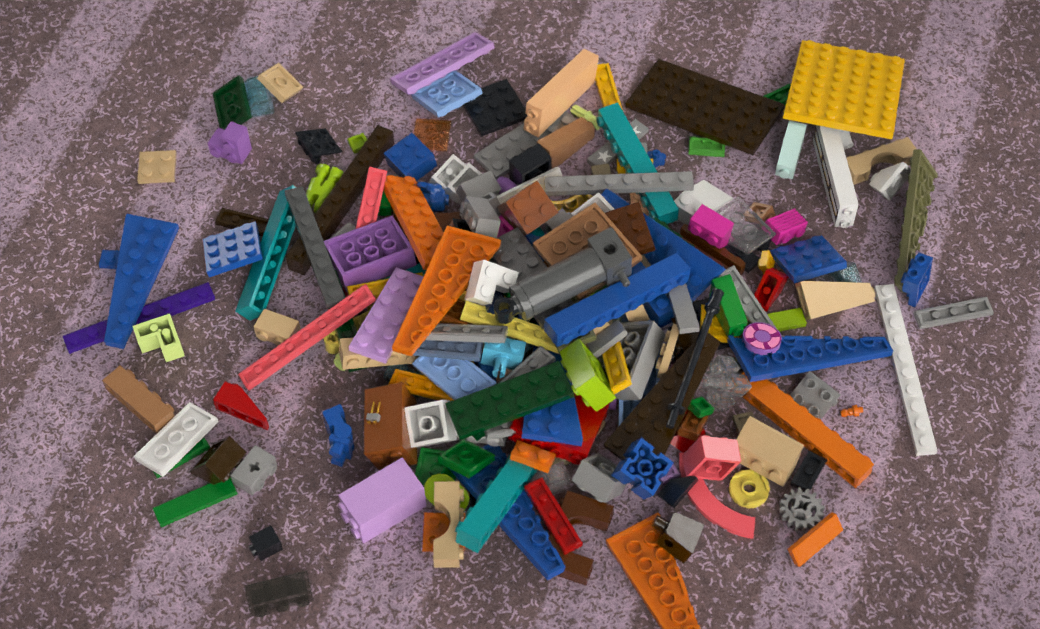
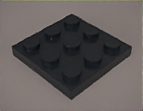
[463,79,527,137]

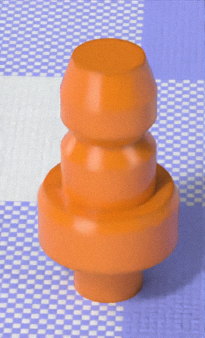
[840,404,864,417]

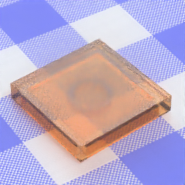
[414,118,451,151]

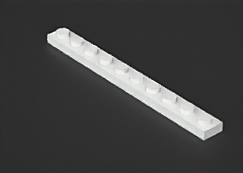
[874,284,937,456]

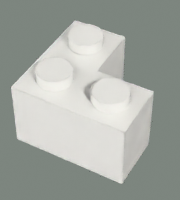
[464,260,519,306]

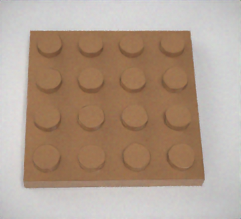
[533,203,643,301]

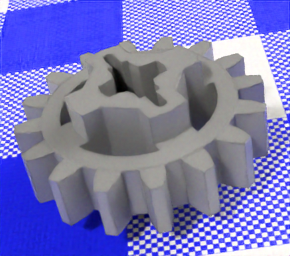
[779,488,825,532]

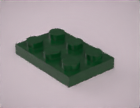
[212,75,252,130]

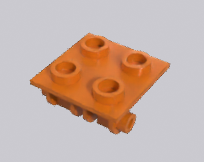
[422,512,466,552]

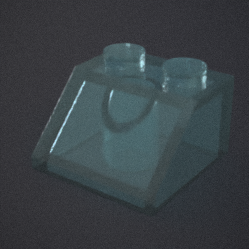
[244,76,275,118]

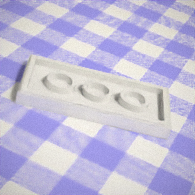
[134,402,219,477]

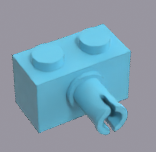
[481,338,526,378]

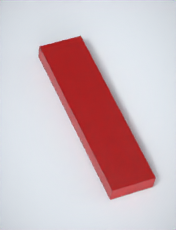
[524,477,583,555]

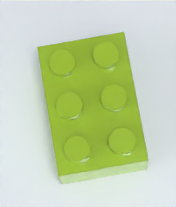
[560,338,616,412]

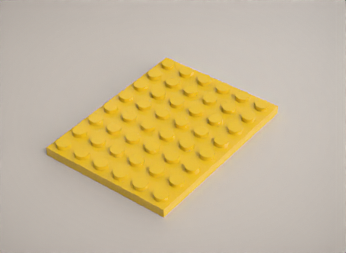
[783,40,905,139]

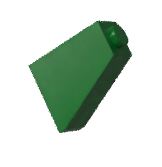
[708,274,748,337]

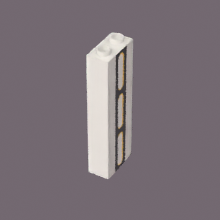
[813,125,859,228]

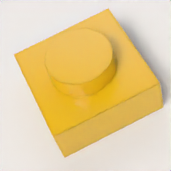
[758,250,775,275]

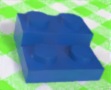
[901,252,933,307]

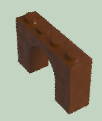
[547,490,614,586]

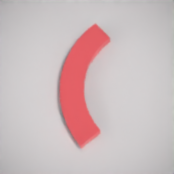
[679,452,755,539]

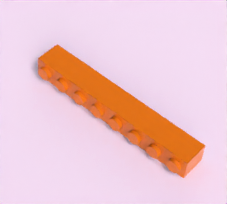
[733,371,874,488]

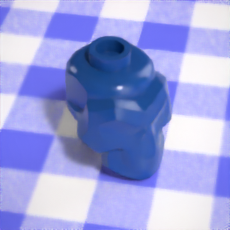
[417,182,449,212]

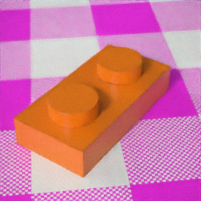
[510,440,556,473]

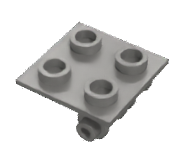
[790,371,841,419]

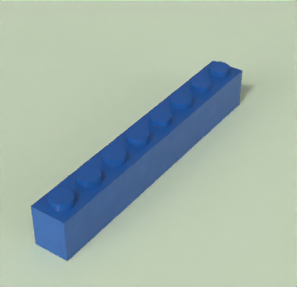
[544,253,691,347]

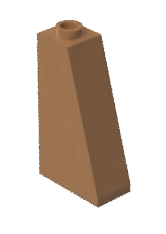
[537,117,595,169]

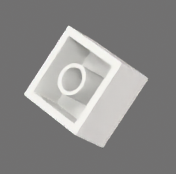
[404,400,457,448]

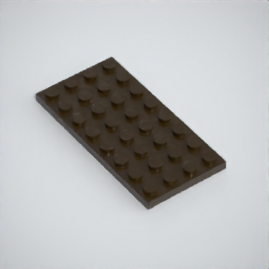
[626,59,785,155]

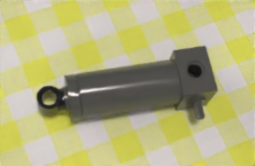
[494,227,632,324]

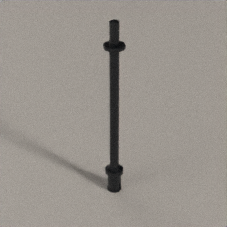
[666,288,724,429]

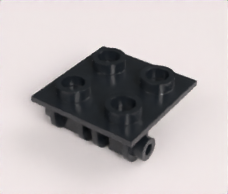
[295,128,343,164]

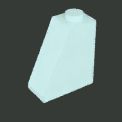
[775,121,807,179]

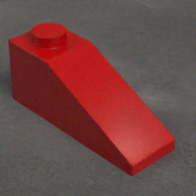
[213,381,269,430]

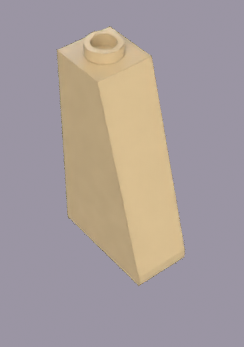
[795,281,875,320]

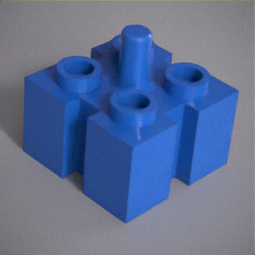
[611,438,674,500]

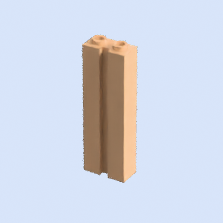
[523,49,599,137]

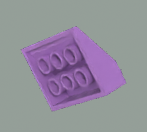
[324,215,416,292]

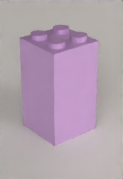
[338,458,427,544]

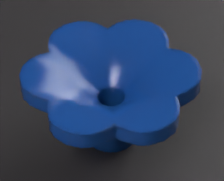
[647,149,666,168]

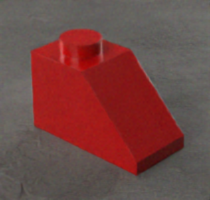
[754,267,789,312]

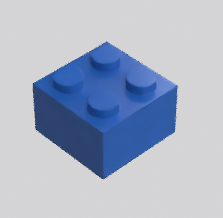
[384,132,437,181]

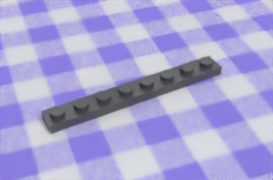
[285,186,345,309]

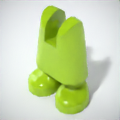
[306,164,344,213]

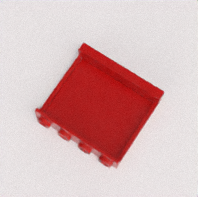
[508,393,610,465]

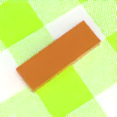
[787,512,843,567]

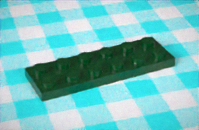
[445,361,575,440]

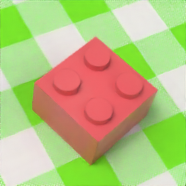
[682,435,741,481]

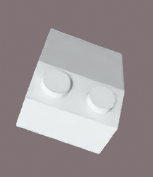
[674,180,733,225]

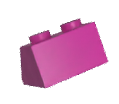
[688,204,734,249]

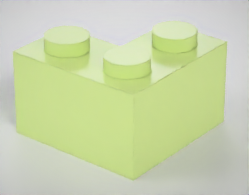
[132,314,185,362]

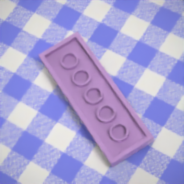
[390,32,495,95]
[349,267,423,364]

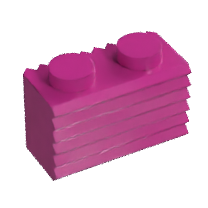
[762,208,808,245]

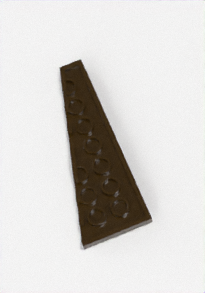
[603,333,720,461]

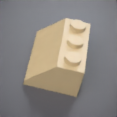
[736,416,804,487]

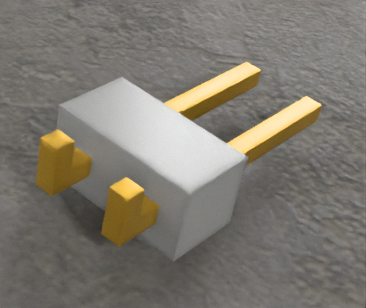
[366,402,381,424]

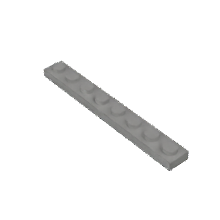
[544,171,694,196]

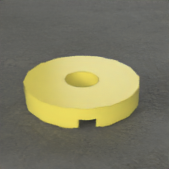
[728,469,770,508]

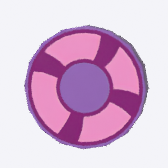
[742,322,782,355]

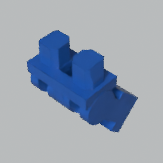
[322,404,355,467]

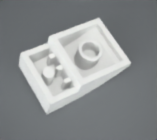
[428,154,482,205]

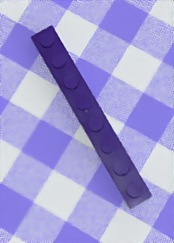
[63,282,216,354]

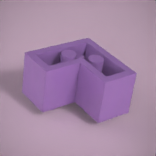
[208,122,252,164]

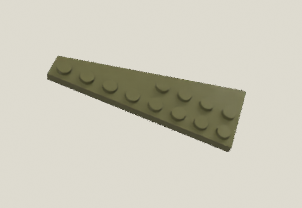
[894,149,938,293]

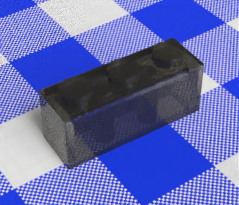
[245,570,314,617]

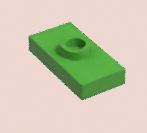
[688,137,725,157]

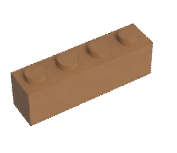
[102,365,175,434]

